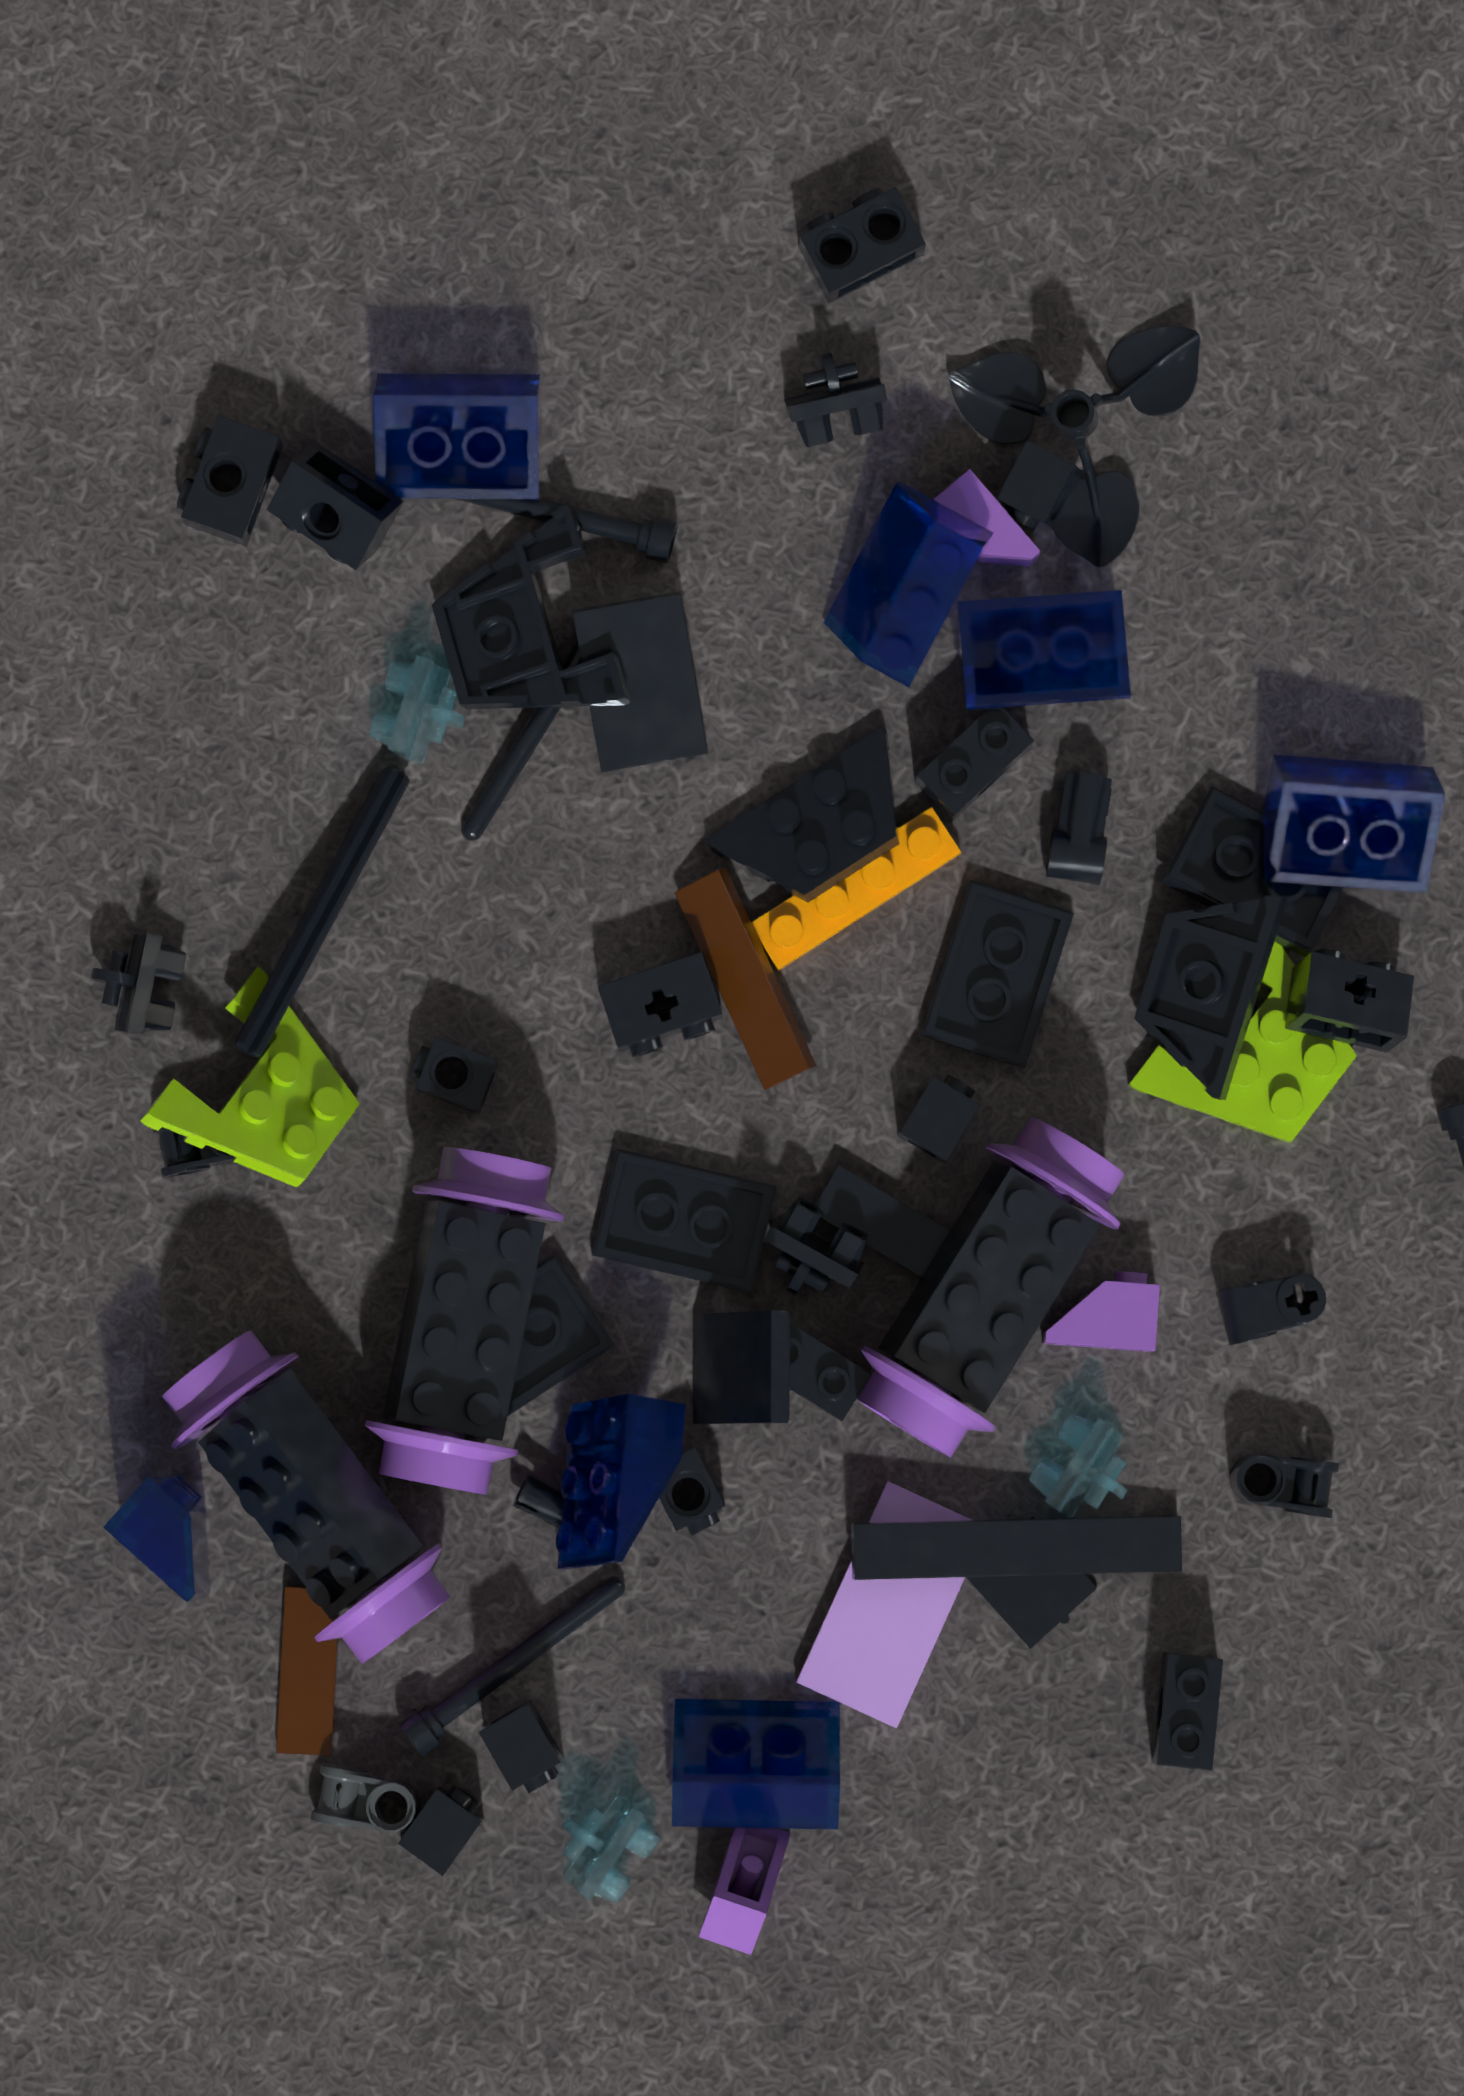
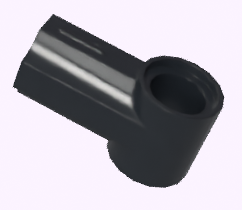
[1046,772,1112,885]

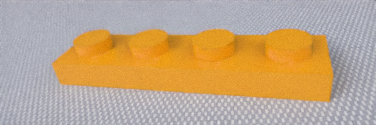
[751,807,961,971]

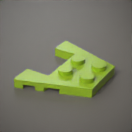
[1128,942,1357,1143]
[140,967,360,1188]

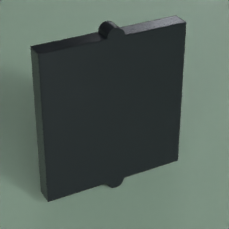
[966,1516,1097,1649]

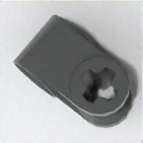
[310,1764,421,1833]

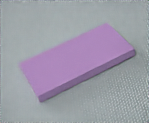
[796,1481,972,1728]

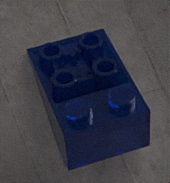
[556,1394,686,1570]

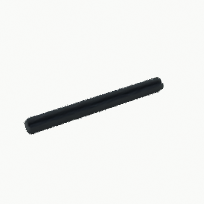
[235,766,410,1058]

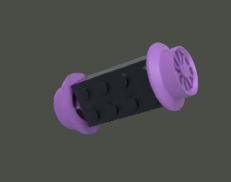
[856,1117,1125,1458]
[365,1146,565,1495]
[162,1330,451,1664]

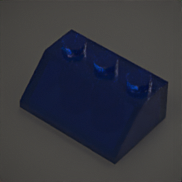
[373,373,541,499]
[823,481,994,687]
[956,590,1131,710]
[1264,754,1446,893]
[103,1475,210,1603]
[672,1699,840,1830]

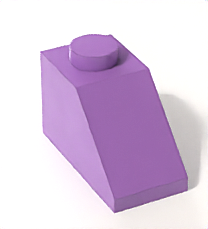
[918,469,1041,567]
[1042,1271,1160,1352]
[699,1815,791,1955]

